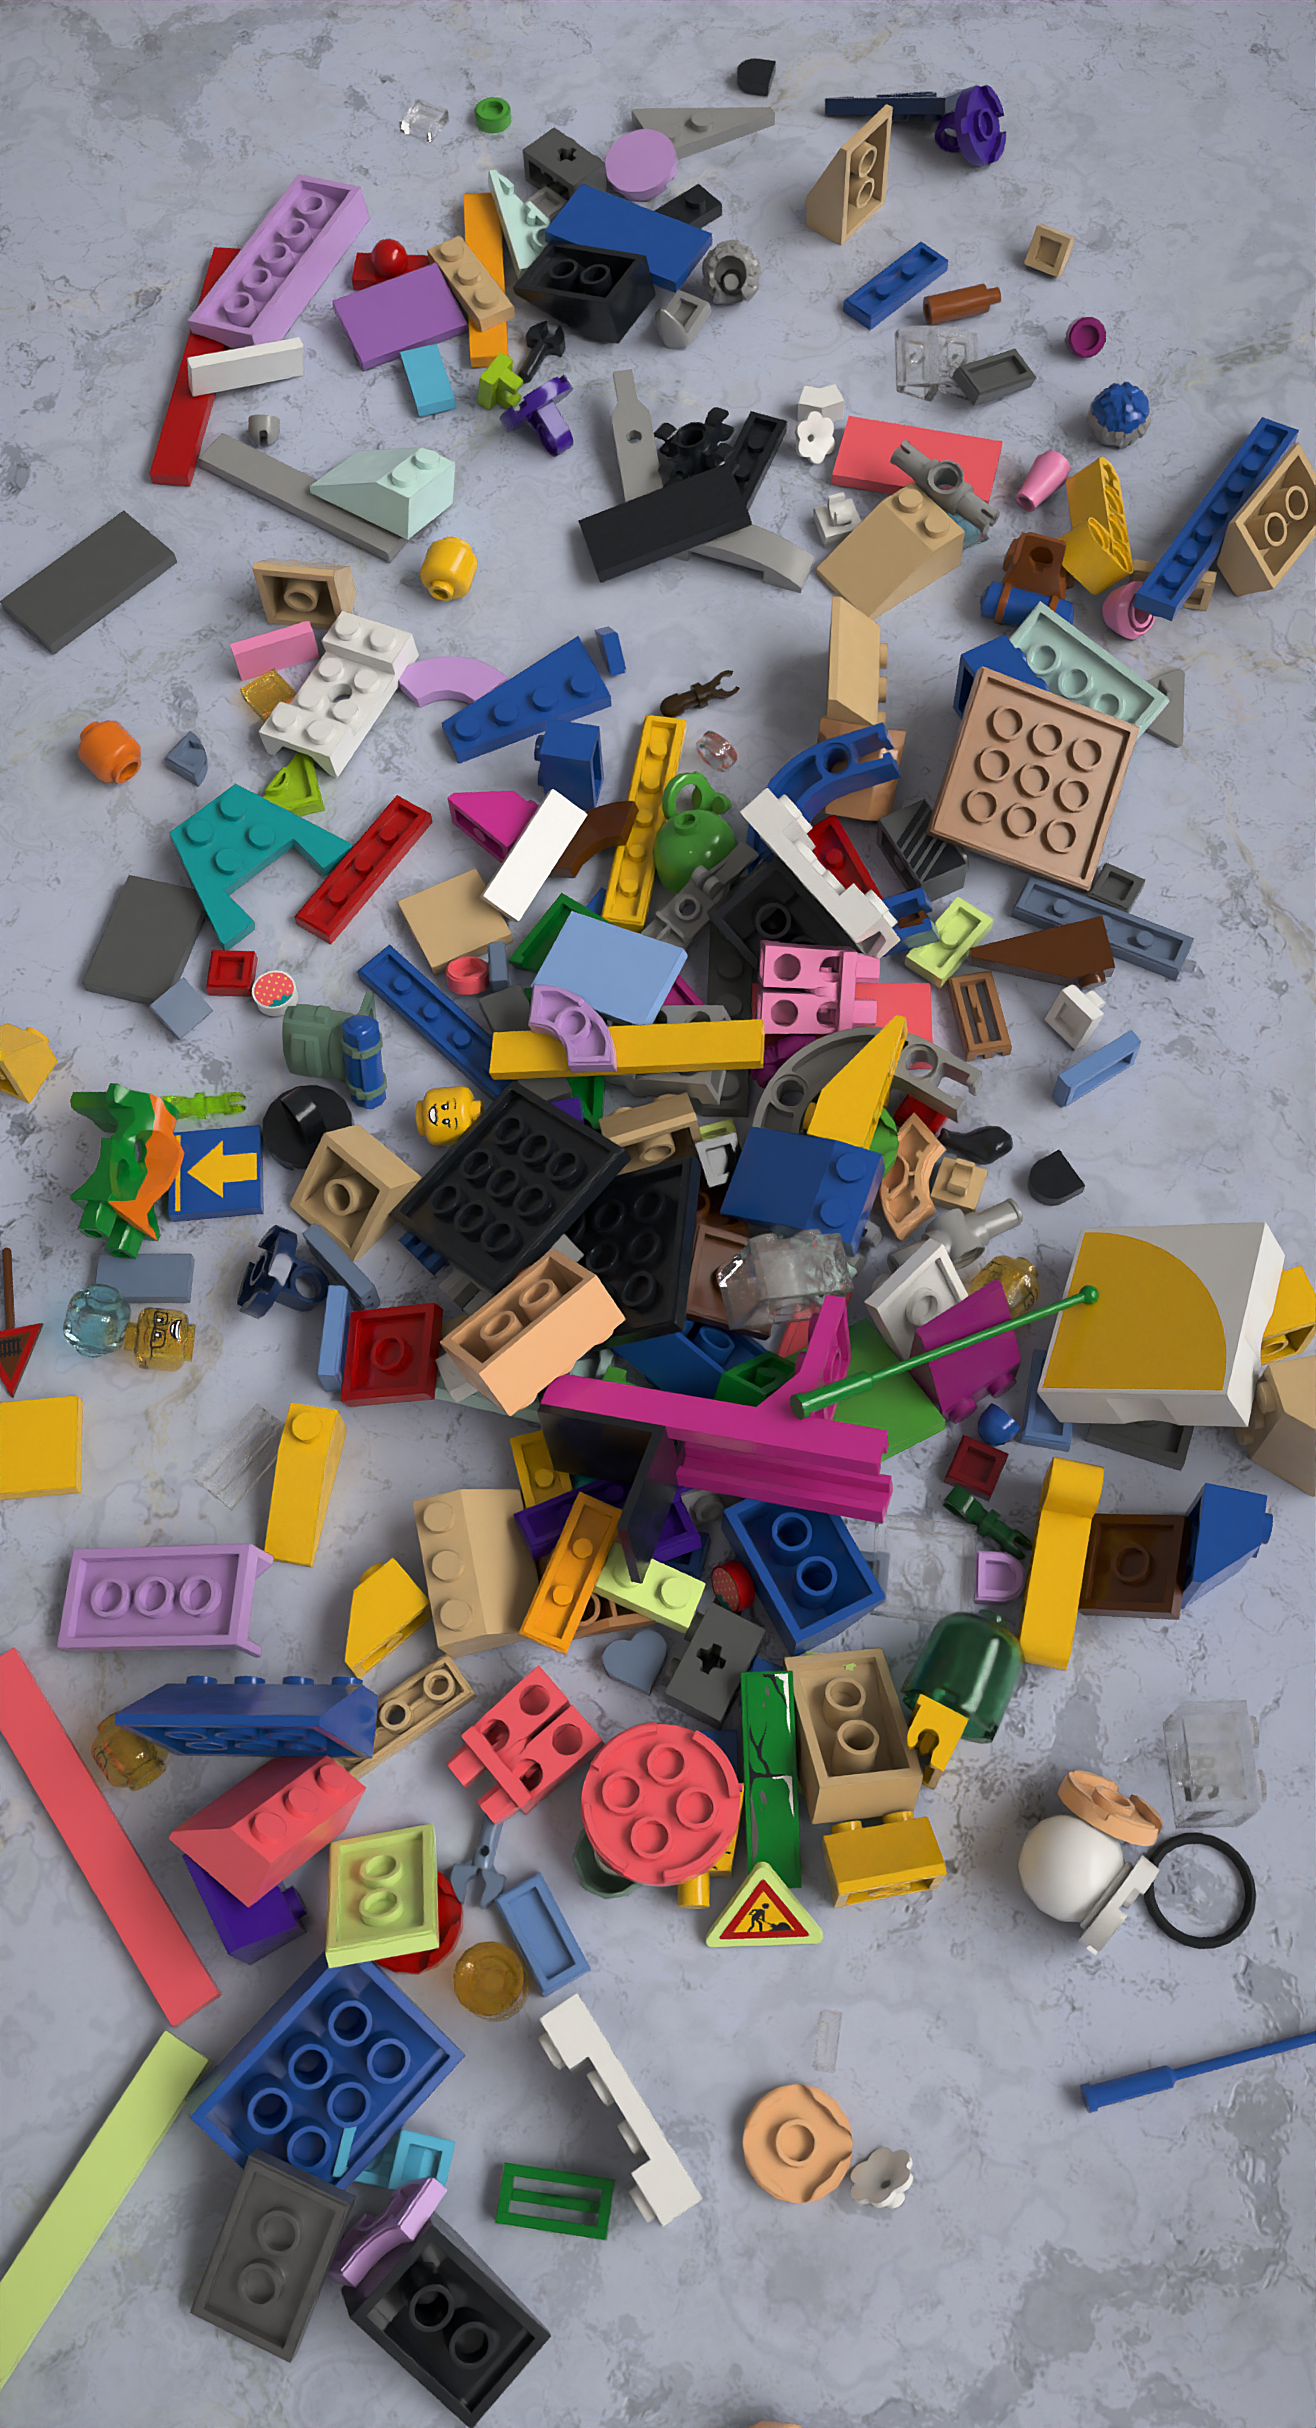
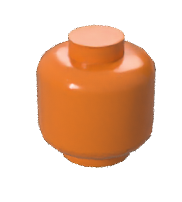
[78,720,141,784]

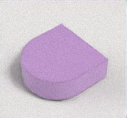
[973,1550,1026,1605]

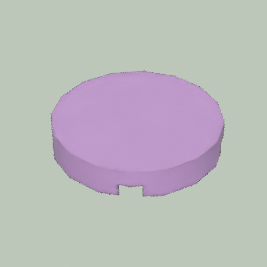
[605,129,678,201]

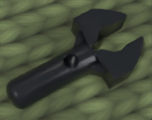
[518,321,566,383]

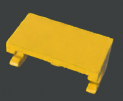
[906,1694,969,1790]

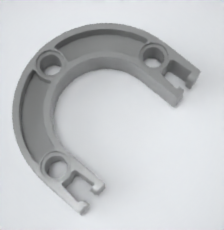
[753,1027,983,1277]

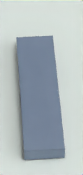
[1011,875,1194,981]

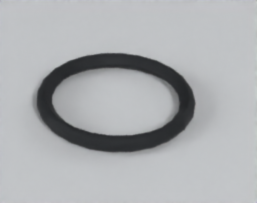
[1144,1833,1256,1949]

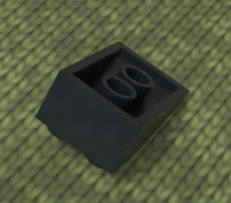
[513,240,656,344]
[707,852,862,990]
[341,2211,551,2428]

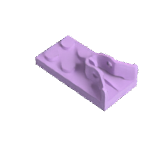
[57,1543,274,1658]

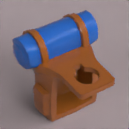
[980,532,1076,627]

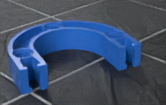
[746,722,940,958]

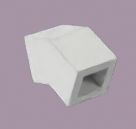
[798,384,844,422]

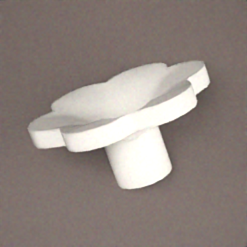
[794,411,835,464]
[850,2147,913,2209]

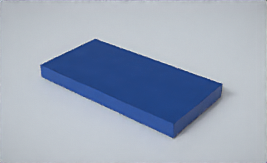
[545,184,712,293]

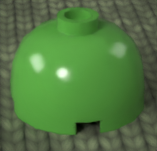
[652,809,738,893]

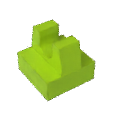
[477,352,523,411]

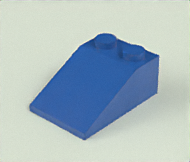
[720,1126,885,1257]

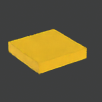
[0,1395,83,1500]

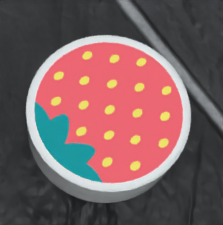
[252,970,299,1016]

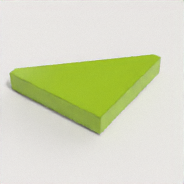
[263,752,325,817]

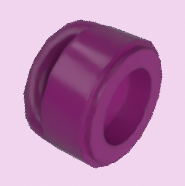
[1064,317,1106,358]

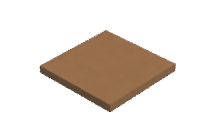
[925,666,1140,893]

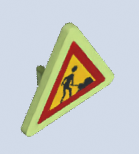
[706,1862,823,1947]

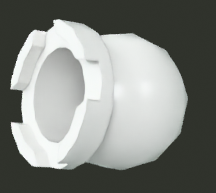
[1018,1813,1160,1955]

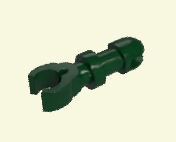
[943,1485,1033,1560]

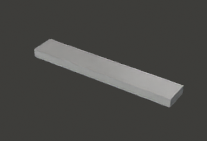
[198,433,413,563]

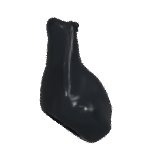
[937,1126,1013,1165]

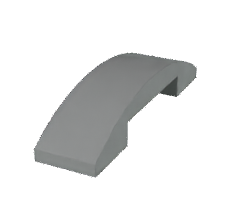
[670,524,815,593]

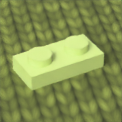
[905,896,994,989]
[592,1542,706,1634]

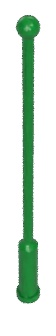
[790,1285,1099,1420]

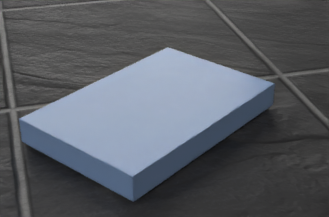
[530,911,688,1026]

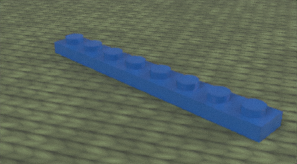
[1133,417,1299,621]

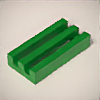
[495,2162,615,2241]

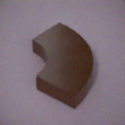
[548,801,639,878]

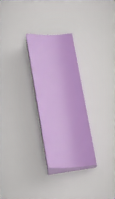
[188,174,370,349]

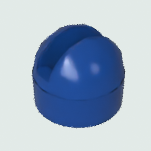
[978,1403,1021,1446]

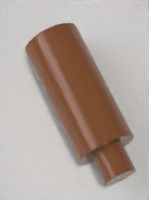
[923,283,1001,326]

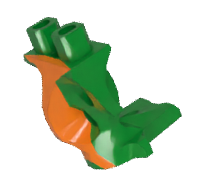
[70,1083,184,1259]

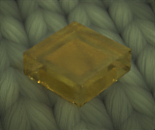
[240,668,297,723]

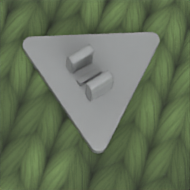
[1145,669,1185,748]

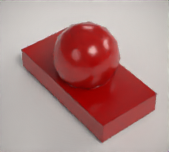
[352,238,431,290]

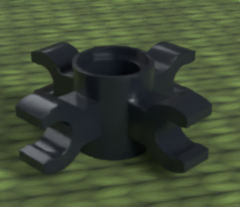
[654,407,740,487]

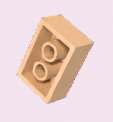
[439,1248,625,1417]

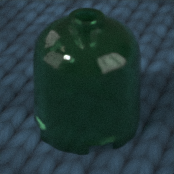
[900,1609,1025,1744]

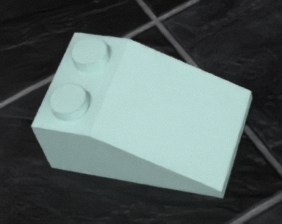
[310,447,455,540]

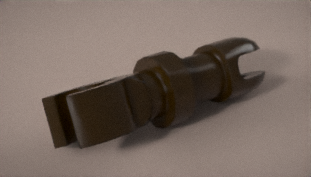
[660,670,740,718]

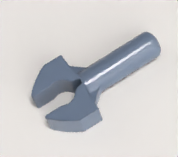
[450,1813,507,1909]

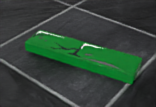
[740,1670,802,1888]

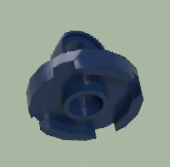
[237,1225,330,1319]

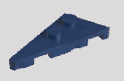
[825,89,964,121]

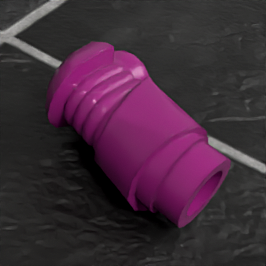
[749,1034,816,1089]

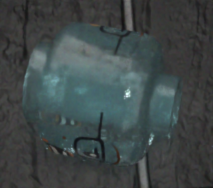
[63,1284,132,1358]

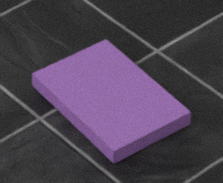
[332,263,468,371]

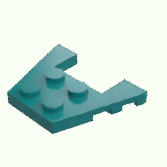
[169,783,353,950]

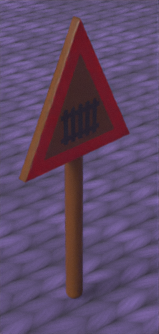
[0,1247,44,1398]

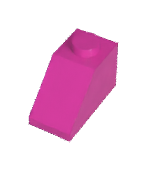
[447,791,539,863]

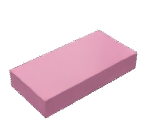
[230,621,320,681]

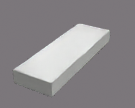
[187,337,304,397]
[479,789,588,923]

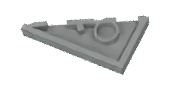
[632,107,775,160]

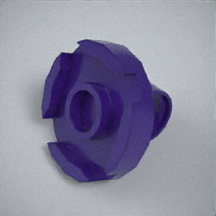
[934,85,1006,167]
[499,375,573,456]

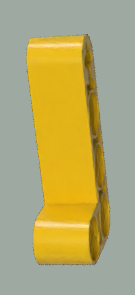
[1057,456,1133,596]
[1014,1456,1104,1671]

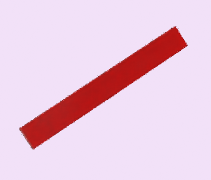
[149,247,241,487]

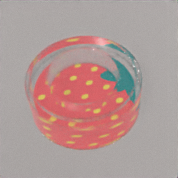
[696,731,738,772]

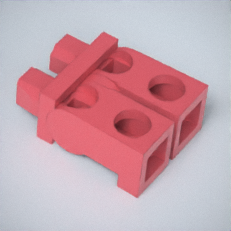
[446,1665,605,1825]

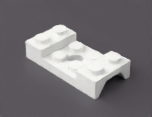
[259,611,419,778]
[740,788,900,959]
[538,1993,703,2226]

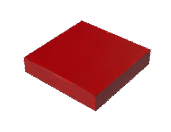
[340,1303,443,1407]

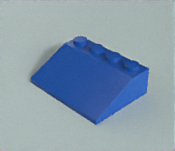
[114,1676,379,1758]
[185,1950,465,2190]

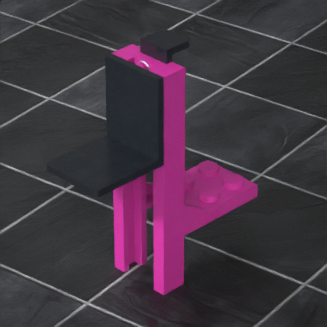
[537,1295,893,1584]

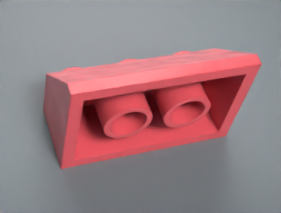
[168,1755,367,1908]

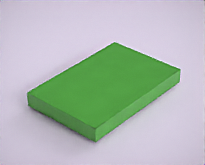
[785,1318,945,1463]

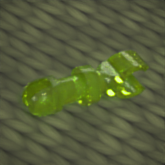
[160,1092,247,1120]

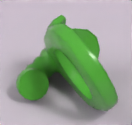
[662,771,731,820]

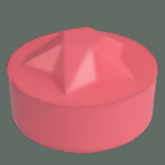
[445,956,490,995]

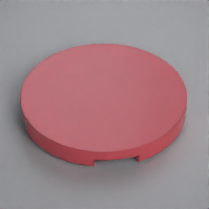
[580,1722,740,1886]

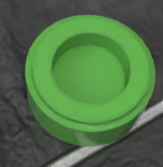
[475,97,511,133]

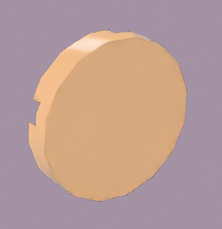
[1057,1770,1163,1846]
[742,2084,853,2204]

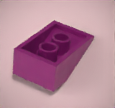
[907,1278,1022,1424]

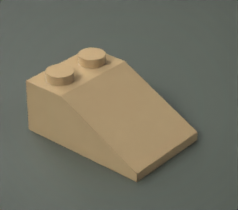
[805,104,893,246]
[816,482,965,620]
[783,1648,923,1825]

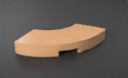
[879,1112,946,1242]

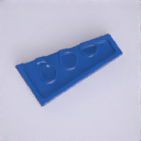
[442,636,612,764]

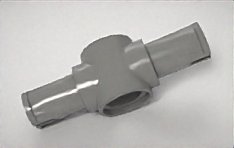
[890,440,1000,534]
[887,1198,1023,1274]

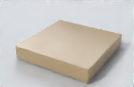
[397,868,513,976]

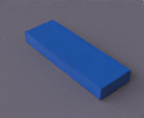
[843,242,949,330]

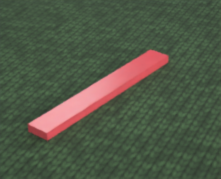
[0,1647,222,2028]

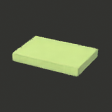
[325,1824,439,1968]

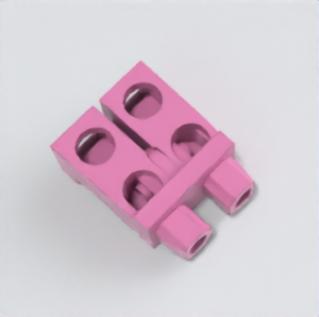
[756,940,880,1034]

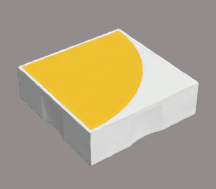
[1037,1222,1285,1427]

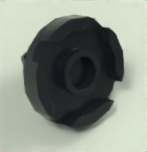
[263,1085,354,1171]

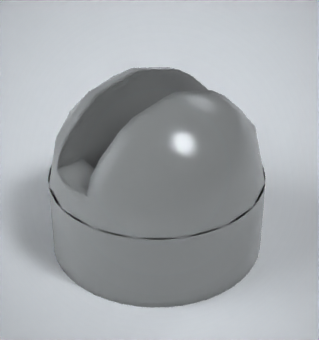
[248,415,280,446]

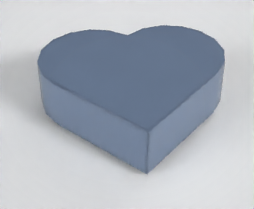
[602,1630,668,1696]

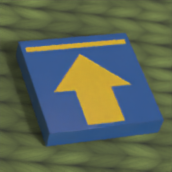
[168,1125,264,1222]

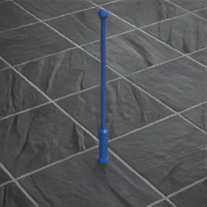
[1080,2031,1316,2113]

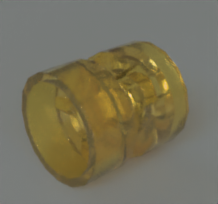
[453,1941,530,2022]

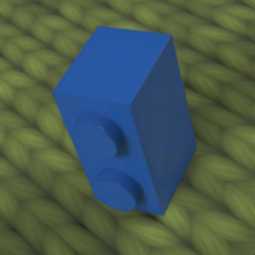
[534,718,604,811]

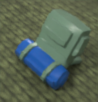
[282,991,387,1109]

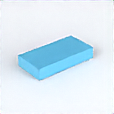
[400,344,456,417]

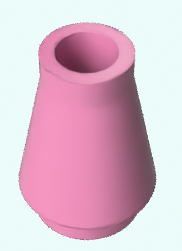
[1015,450,1071,512]

